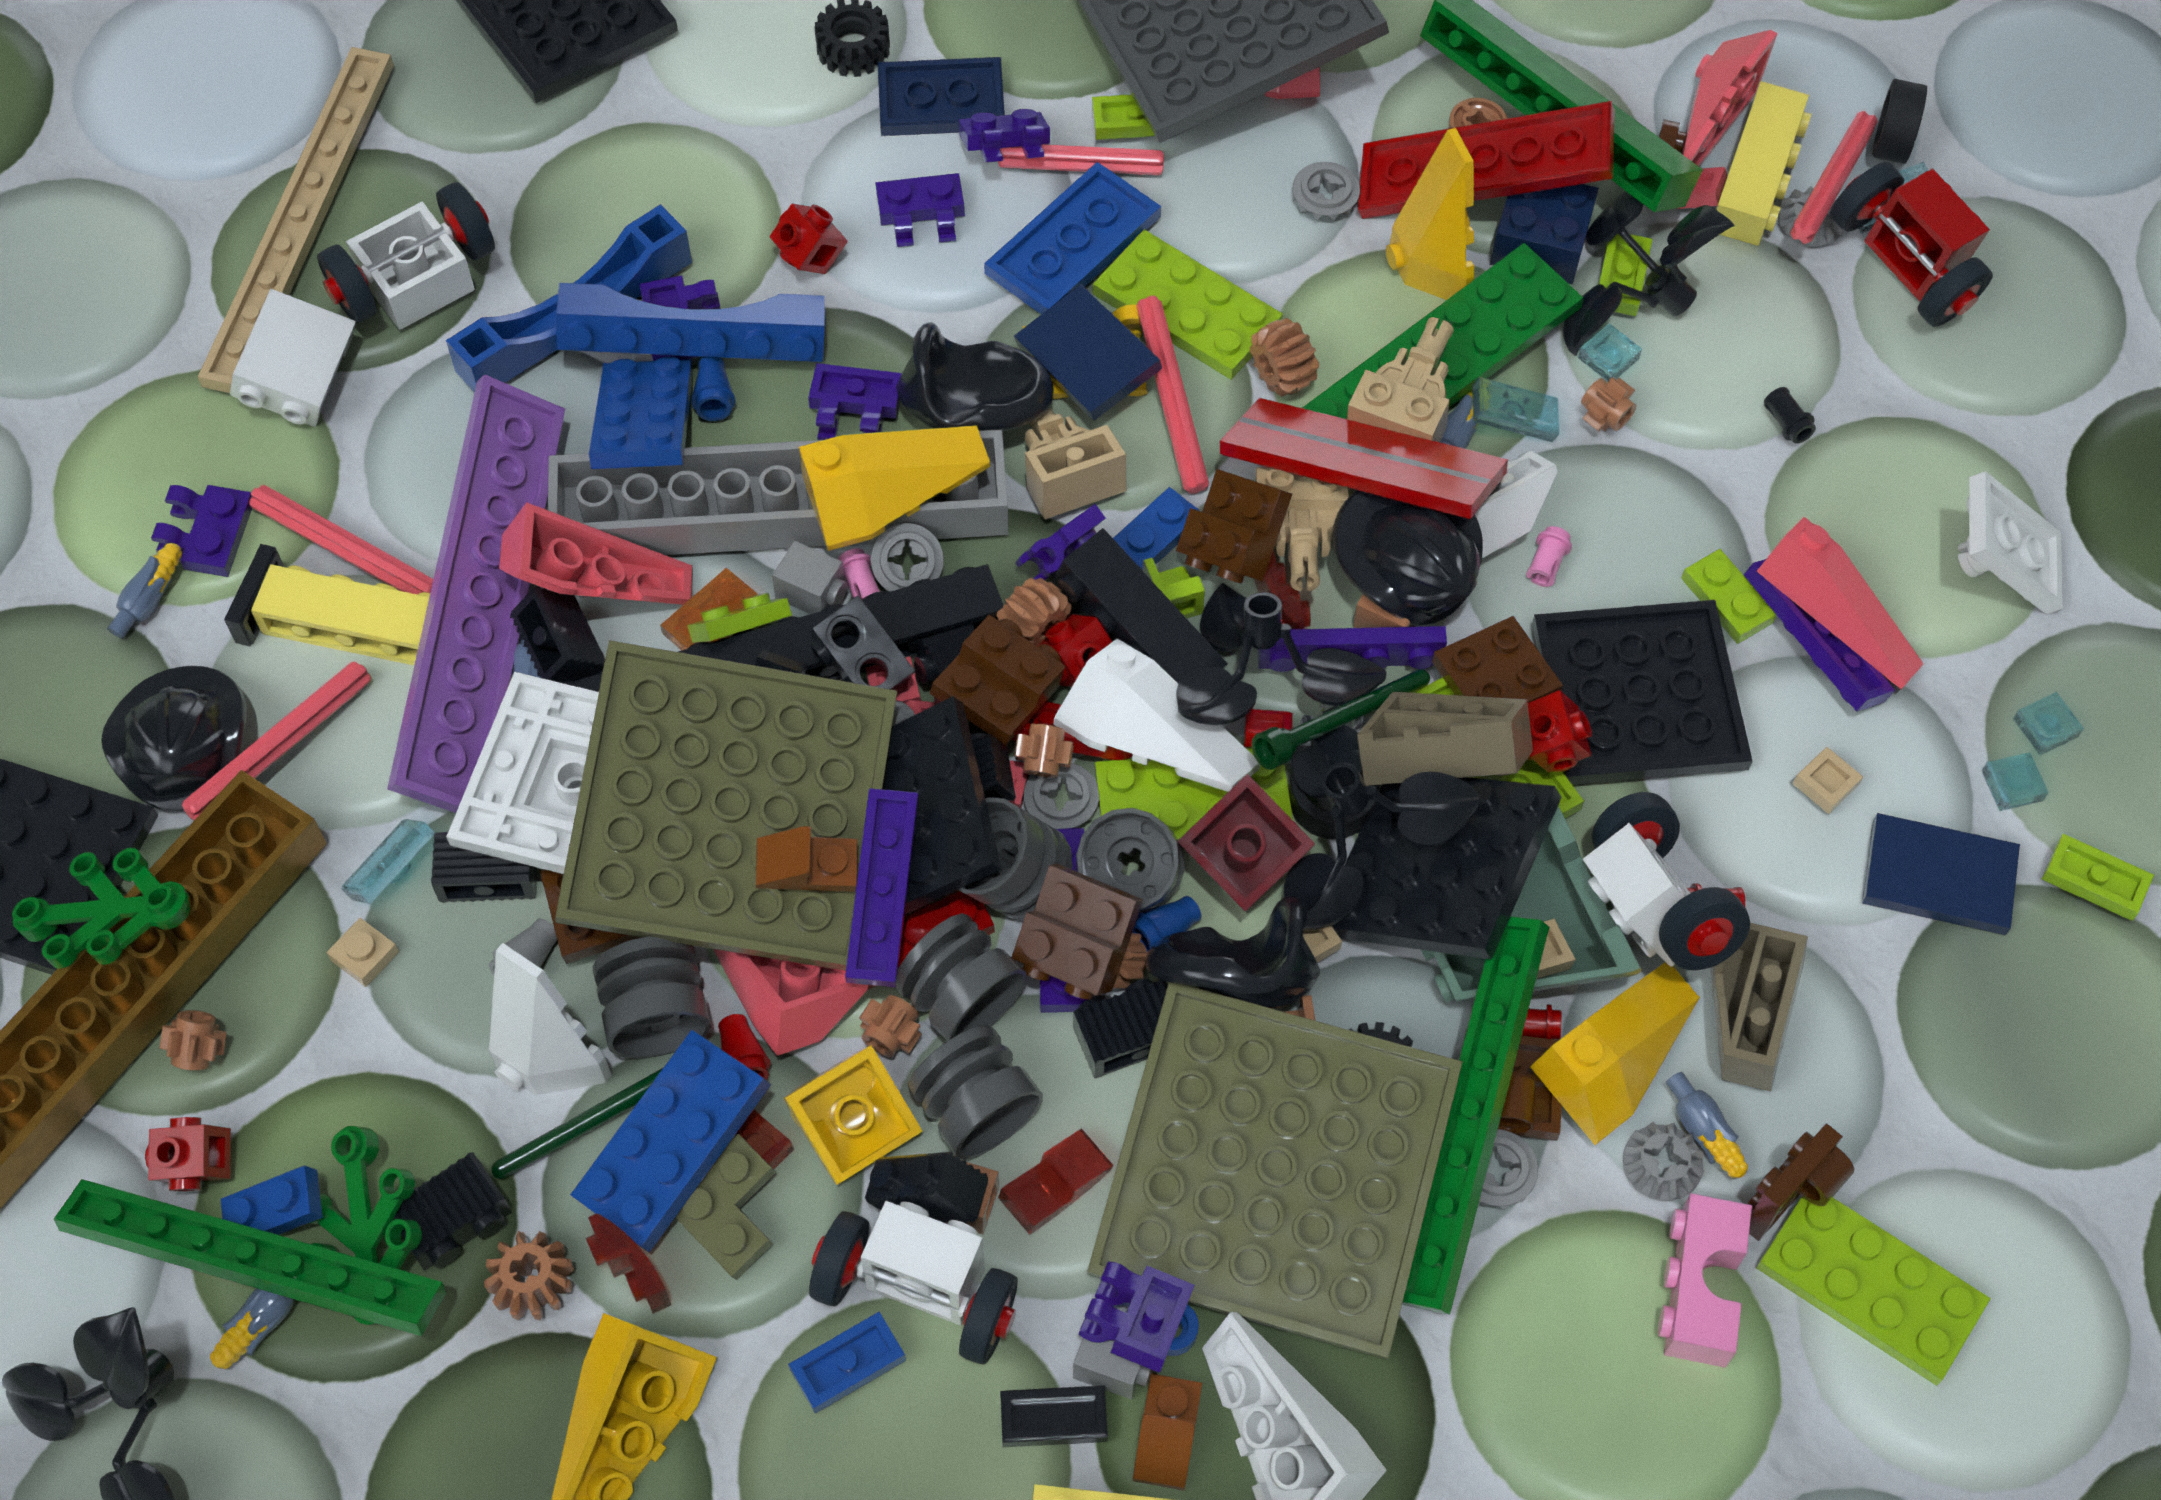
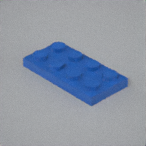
[984,162,1161,315]
[589,357,693,469]
[570,1030,771,1253]

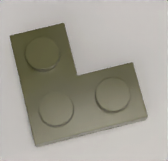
[675,1134,776,1280]

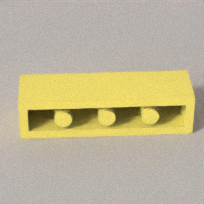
[1716,81,1812,246]
[251,564,430,665]

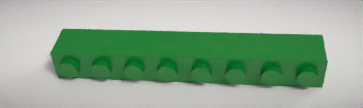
[1420,0,1703,213]

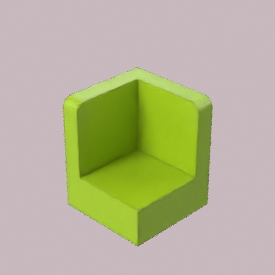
[1142,558,1205,618]

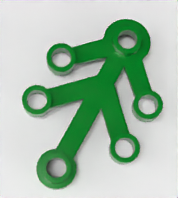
[12,848,190,969]
[307,1126,422,1325]

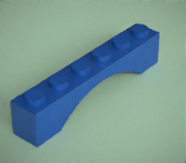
[446,204,692,393]
[556,283,825,362]

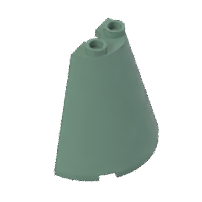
[1421,806,1641,1003]

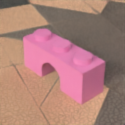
[1658,1193,1752,1368]

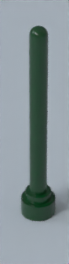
[1252,669,1430,770]
[491,1067,664,1179]

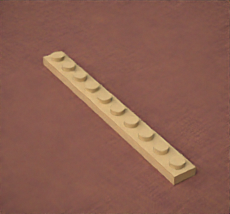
[198,47,394,393]

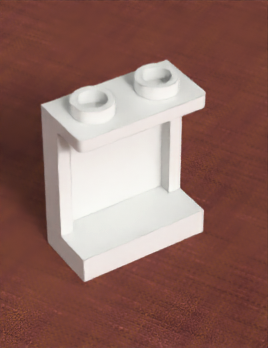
[230,288,356,426]

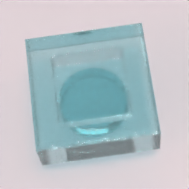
[1578,323,1642,382]
[2013,692,2084,755]
[1982,752,2049,811]

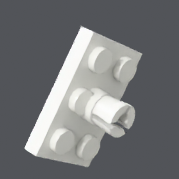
[1958,471,2063,614]

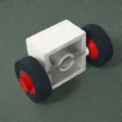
[317,182,495,330]
[1583,792,1750,971]
[809,1201,1018,1365]

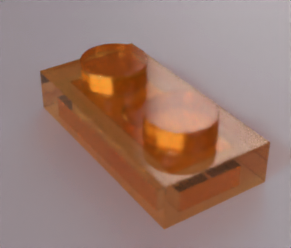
[660,568,758,651]

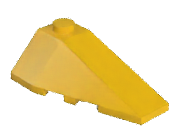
[1386,128,1474,300]
[799,426,990,551]
[1530,962,1700,1145]
[551,1313,717,1500]

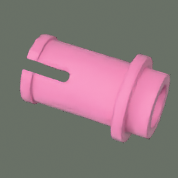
[1526,526,1572,587]
[838,548,880,600]

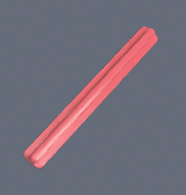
[1790,111,1878,244]
[1136,295,1209,494]
[249,485,433,594]
[182,661,371,820]

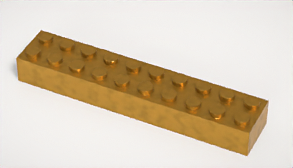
[0,770,327,1209]

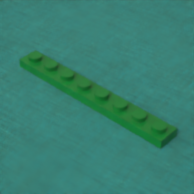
[1402,916,1550,1315]
[54,1179,446,1336]

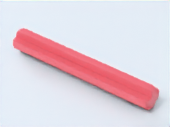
[998,144,1164,176]

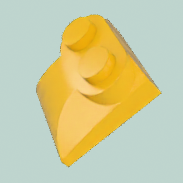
[783,1045,923,1185]

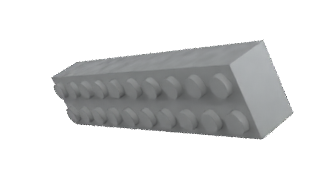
[548,430,1009,555]

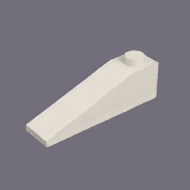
[1053,639,1260,792]
[489,943,612,1095]
[1202,1312,1387,1500]

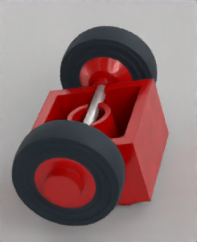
[1830,162,1993,327]

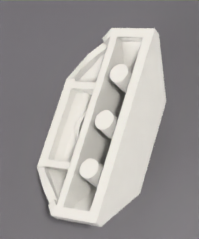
[1475,451,1558,558]

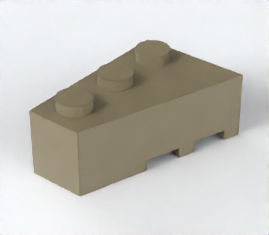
[1357,692,1533,786]
[1711,923,1808,1092]

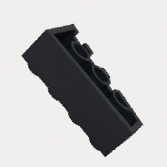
[1052,528,1228,684]

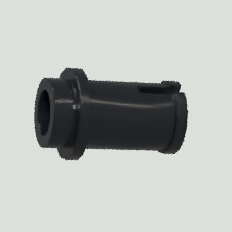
[1764,387,1816,444]

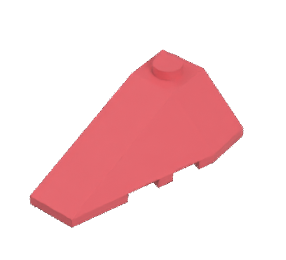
[1681,30,1778,167]
[499,502,692,605]
[1757,517,1923,689]
[713,949,868,1056]

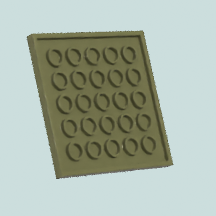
[555,640,897,971]
[1087,982,1463,1360]

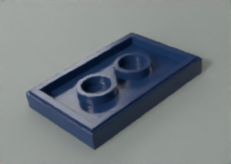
[878,57,1005,136]
[1014,284,1162,421]
[1862,813,2020,935]

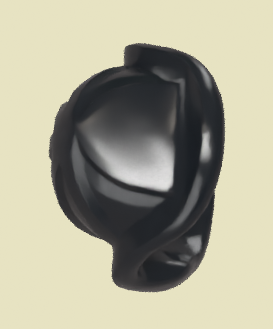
[896,322,1054,431]
[1332,490,1483,626]
[101,666,247,813]
[1145,896,1320,1009]

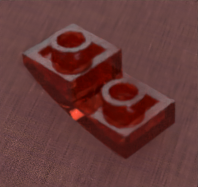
[1254,550,1311,629]
[585,1213,671,1314]

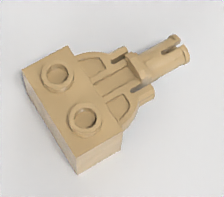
[1347,317,1454,442]
[1025,407,1127,519]
[1255,467,1348,591]

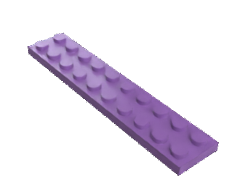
[387,375,565,813]

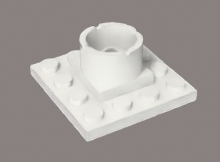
[446,672,599,874]

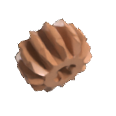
[1250,318,1319,397]
[997,578,1072,646]
[484,1231,574,1321]

